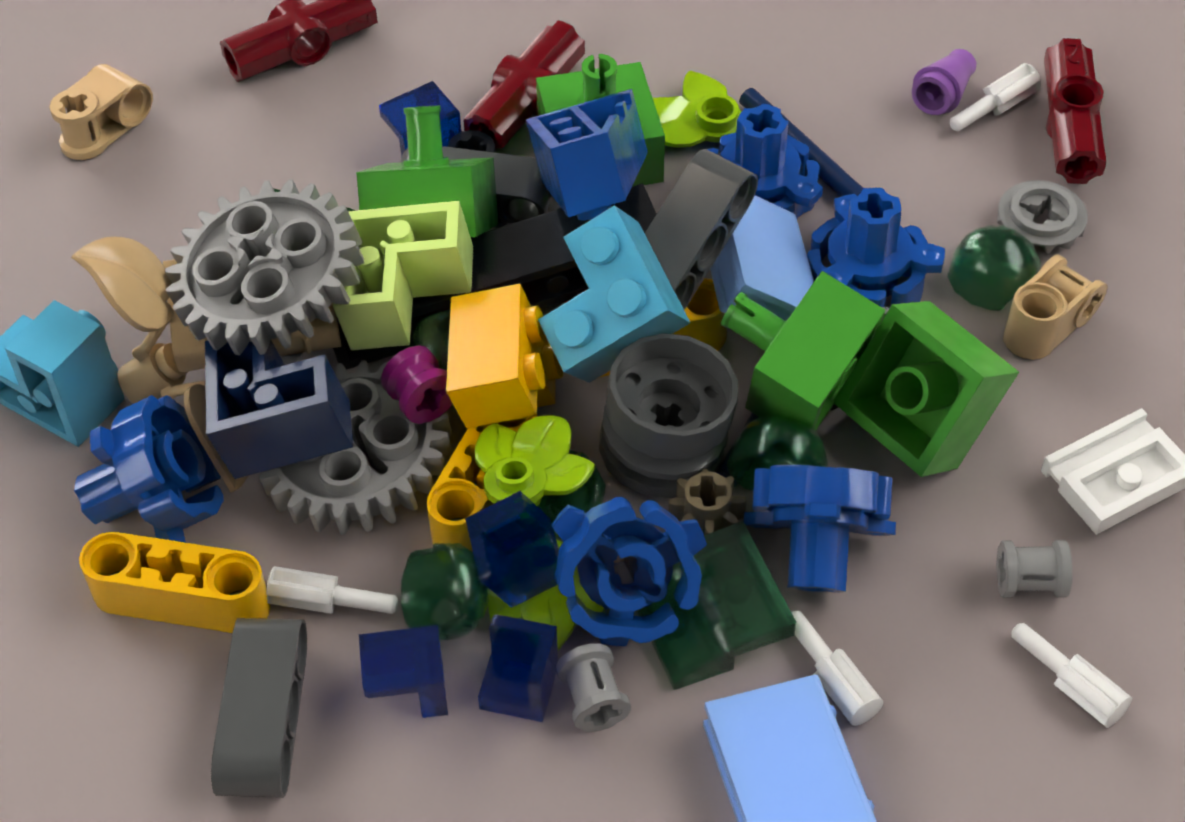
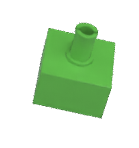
[536,54,665,187]
[356,105,499,237]
[721,271,885,446]
[834,301,1019,477]

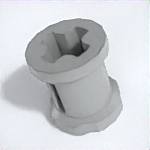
[996,540,1073,598]
[556,643,631,732]

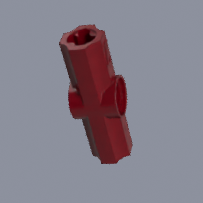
[220,0,378,82]
[463,20,585,149]
[1044,38,1106,184]

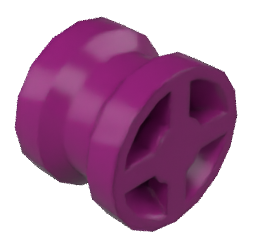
[380,345,453,424]

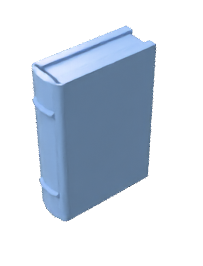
[710,195,814,321]
[703,675,877,822]

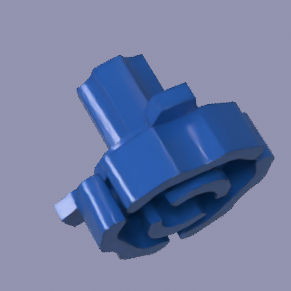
[707,103,823,219]
[807,188,945,307]
[74,395,224,543]
[743,465,896,593]
[552,497,707,646]

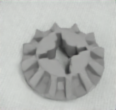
[997,180,1088,255]

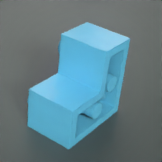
[538,205,691,383]
[0,300,125,447]

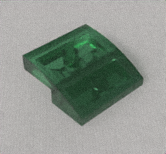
[636,521,796,690]

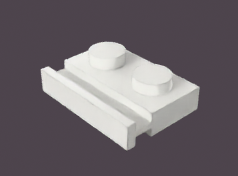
[1041,408,1185,535]

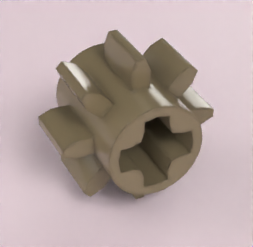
[668,469,747,550]

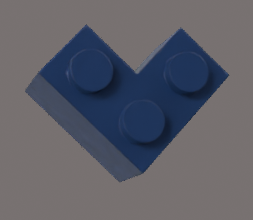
[205,340,353,479]

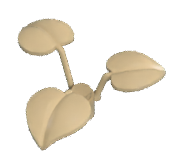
[71,236,248,493]

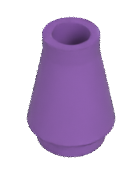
[912,49,976,115]

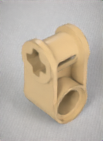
[49,64,153,160]
[1003,254,1108,360]

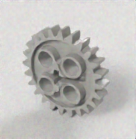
[165,180,364,355]
[259,360,453,535]

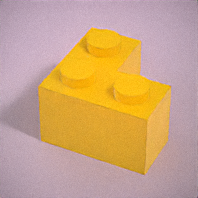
[446,283,563,428]

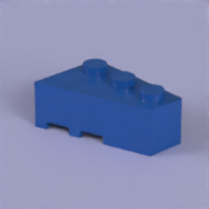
[525,89,648,220]

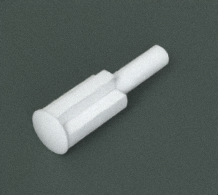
[950,63,1042,132]
[266,566,398,614]
[785,611,883,726]
[1011,623,1133,728]

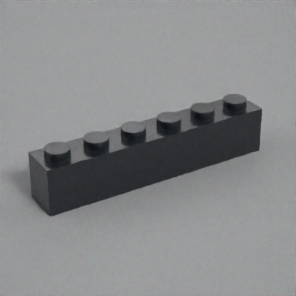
[333,183,657,370]

